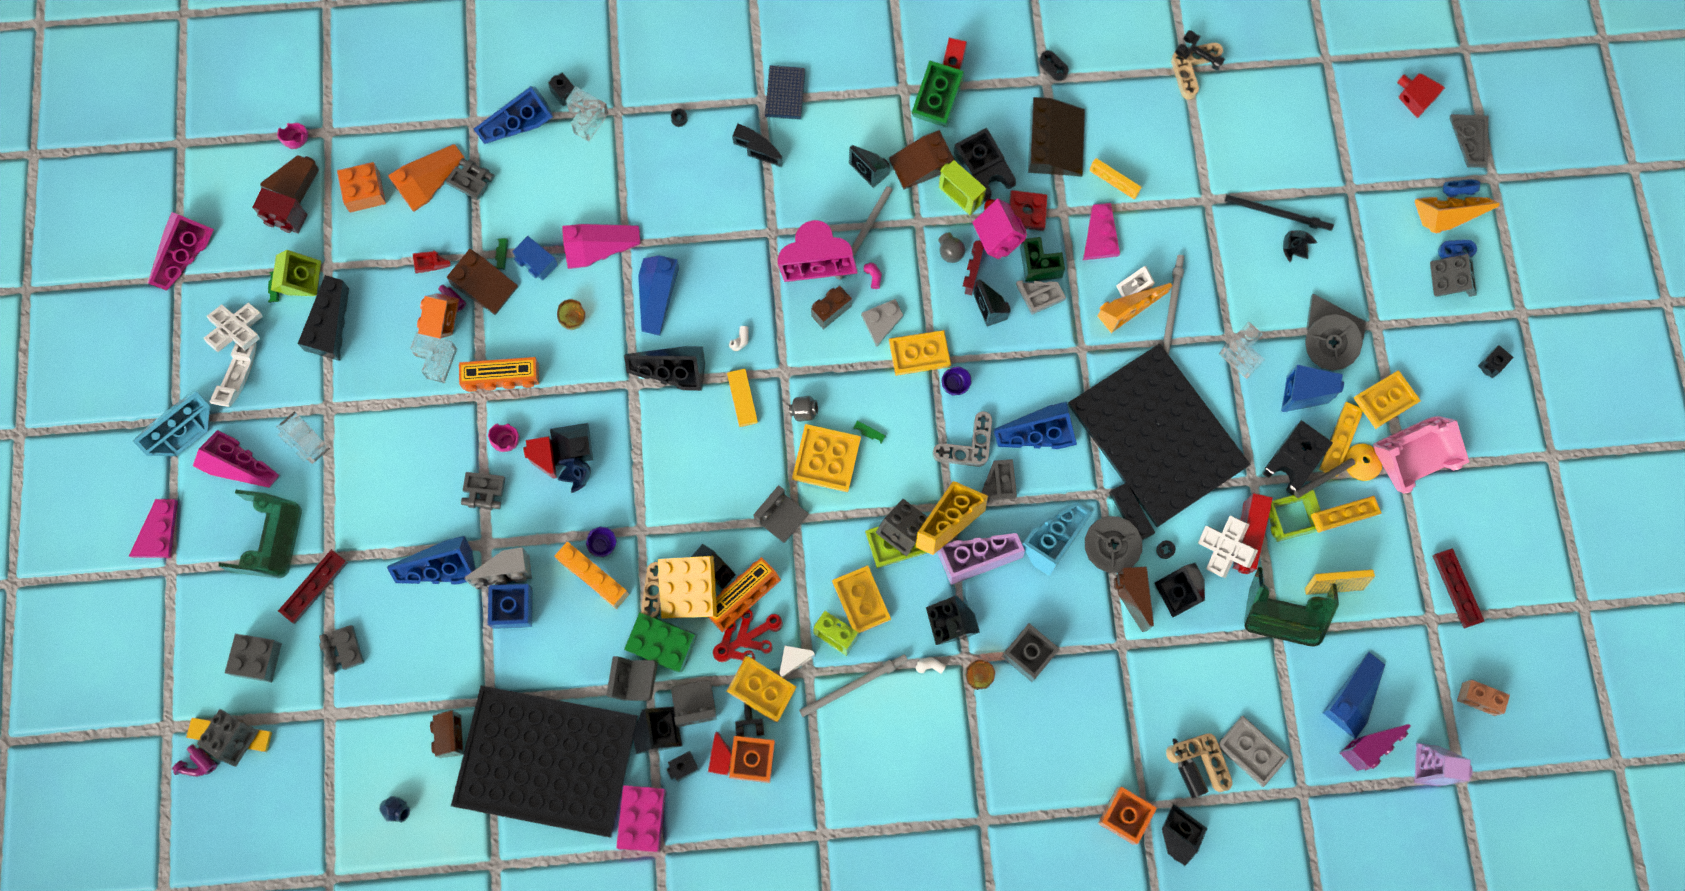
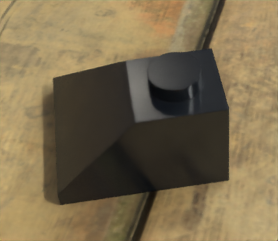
[849,145,890,188]
[973,279,1011,327]
[550,423,593,466]
[1154,563,1205,618]
[633,707,682,754]
[1162,804,1207,866]

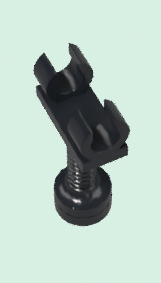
[1175,30,1225,71]
[735,703,764,737]

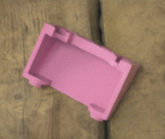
[1373,416,1469,493]

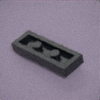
[1109,483,1155,540]

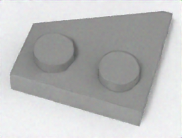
[1016,281,1066,315]
[861,299,903,347]

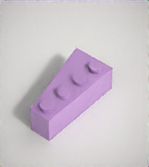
[937,533,1025,585]
[1414,743,1473,786]

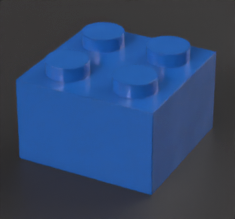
[488,584,532,629]

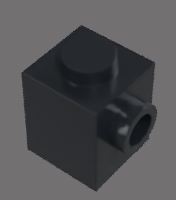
[548,72,578,106]
[1478,345,1514,378]
[667,751,700,782]

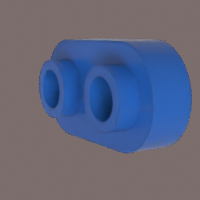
[1443,179,1481,197]
[1438,240,1477,259]

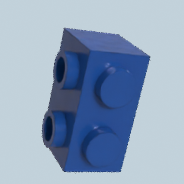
[512,236,558,281]

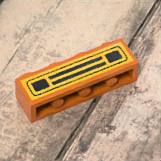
[459,357,539,392]
[708,557,781,632]

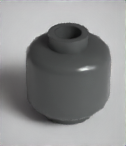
[789,396,818,422]

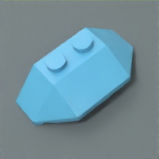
[133,391,210,456]

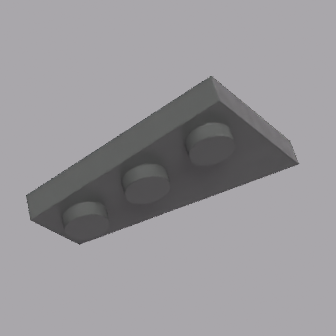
[1449,114,1488,168]
[1306,294,1366,340]

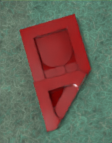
[412,250,450,274]
[708,732,732,775]

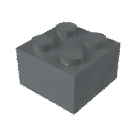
[1001,623,1060,682]
[225,634,282,683]

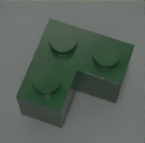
[1020,237,1065,282]

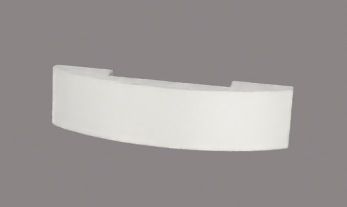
[210,342,257,407]

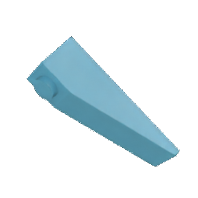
[1022,502,1093,576]

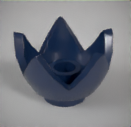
[558,458,591,493]

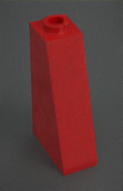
[1233,493,1273,574]

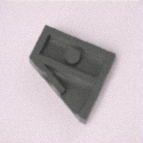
[981,459,1017,501]

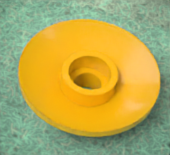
[1344,444,1383,481]

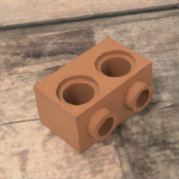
[1457,680,1510,716]

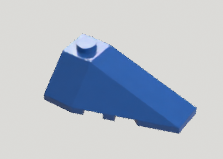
[474,86,553,144]
[638,255,679,336]
[993,402,1077,449]
[387,536,475,585]
[1322,652,1385,739]

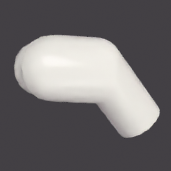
[729,326,749,351]
[916,657,946,674]

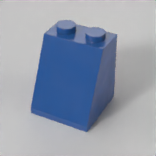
[1281,365,1344,412]

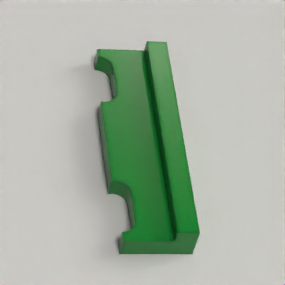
[495,238,508,269]
[268,271,279,303]
[853,421,886,444]

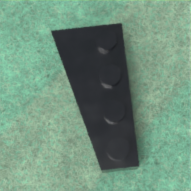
[297,275,349,361]

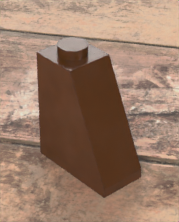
[260,155,319,204]

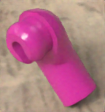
[863,262,882,289]

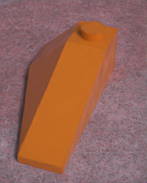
[388,144,465,212]

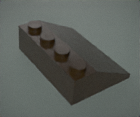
[1028,97,1085,177]

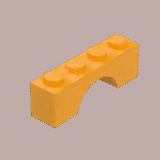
[554,541,629,610]

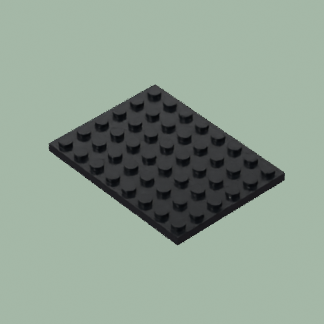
[1068,344,1251,527]
[451,686,638,838]

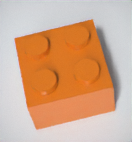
[337,162,386,212]
[417,293,459,339]
[729,736,775,783]
[1097,787,1157,845]

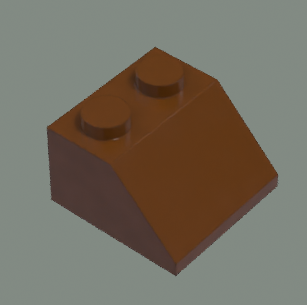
[430,710,464,758]

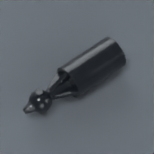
[1172,738,1209,799]

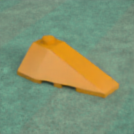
[1415,197,1500,233]
[1098,283,1173,333]

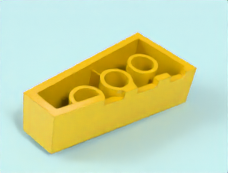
[916,481,988,555]

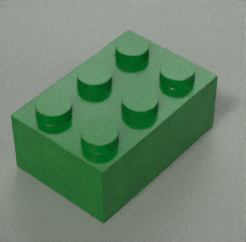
[912,60,965,128]
[624,612,698,672]

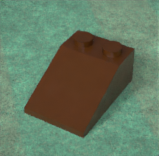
[889,130,954,190]
[447,249,518,315]
[1114,566,1154,632]

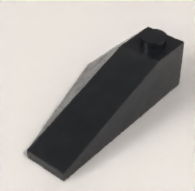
[624,346,705,391]

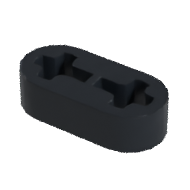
[1039,50,1069,81]

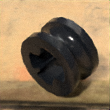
[671,108,687,127]
[1156,540,1176,559]

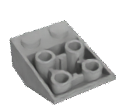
[465,547,532,589]

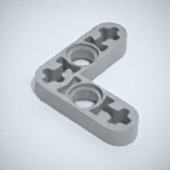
[933,411,992,467]

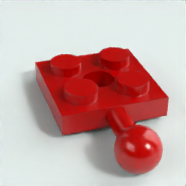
[984,190,1047,231]

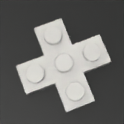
[204,303,263,352]
[1198,516,1258,578]

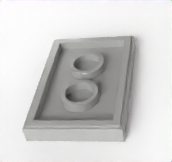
[1218,716,1289,787]

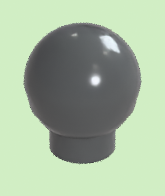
[938,232,965,263]

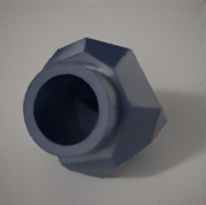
[379,796,410,822]

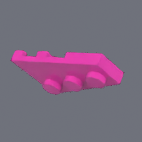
[1083,203,1120,260]
[129,499,178,558]

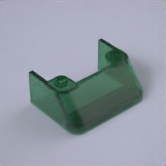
[218,489,302,578]
[1244,567,1339,647]

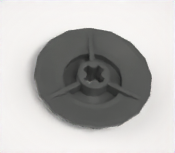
[1305,314,1363,371]
[1085,516,1142,573]

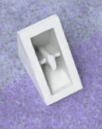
[1116,266,1155,297]
[780,646,815,678]

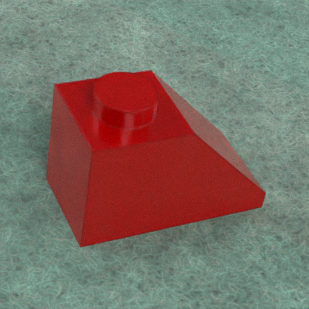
[523,436,557,479]

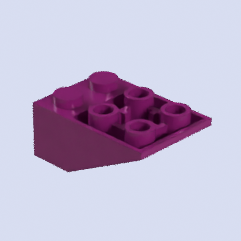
[1340,724,1411,771]

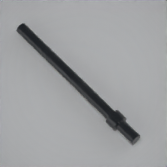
[1224,194,1334,231]

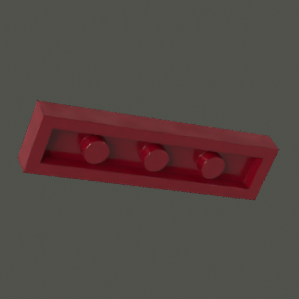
[1432,548,1485,629]
[278,549,348,624]

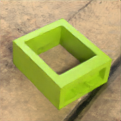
[939,160,986,216]
[1268,490,1321,542]
[814,611,858,656]

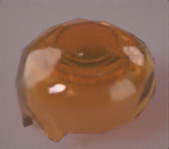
[557,299,586,330]
[965,659,995,690]

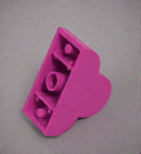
[778,220,858,282]

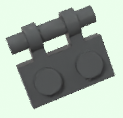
[446,158,495,200]
[461,472,505,510]
[319,625,364,674]

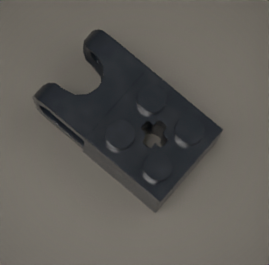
[954,128,1016,202]
[1262,420,1333,495]

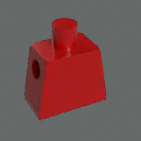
[943,38,967,70]
[1397,73,1445,118]

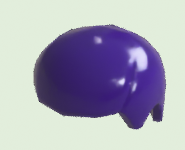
[941,366,972,396]
[586,526,617,558]

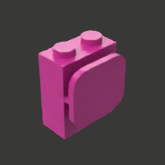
[972,198,1027,260]

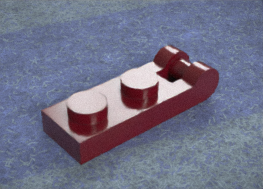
[962,240,984,296]

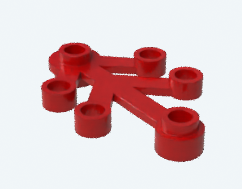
[713,609,783,662]

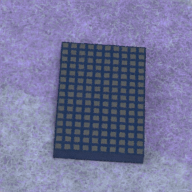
[765,65,805,120]

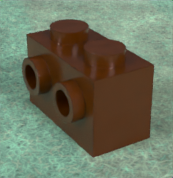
[811,285,852,330]

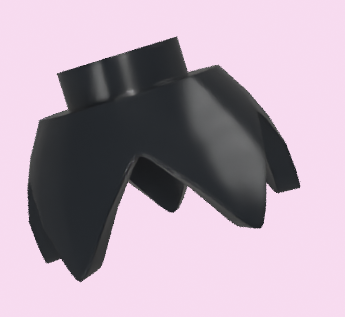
[1283,230,1317,262]

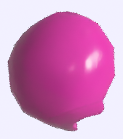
[277,123,309,149]
[488,423,520,452]

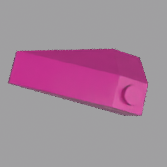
[148,212,214,291]
[562,224,641,269]
[193,430,279,488]

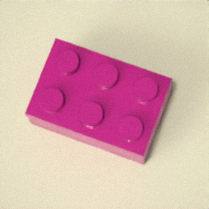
[616,785,666,853]

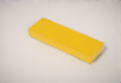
[1090,158,1142,199]
[727,369,758,427]

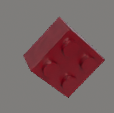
[252,188,308,234]

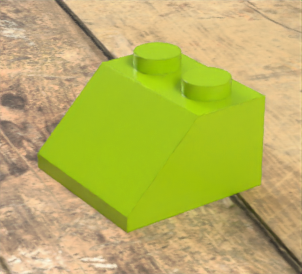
[271,250,321,296]

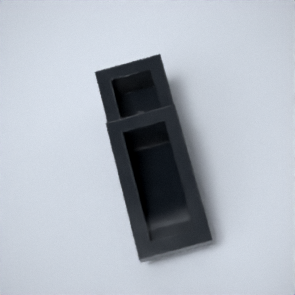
[732,123,783,167]

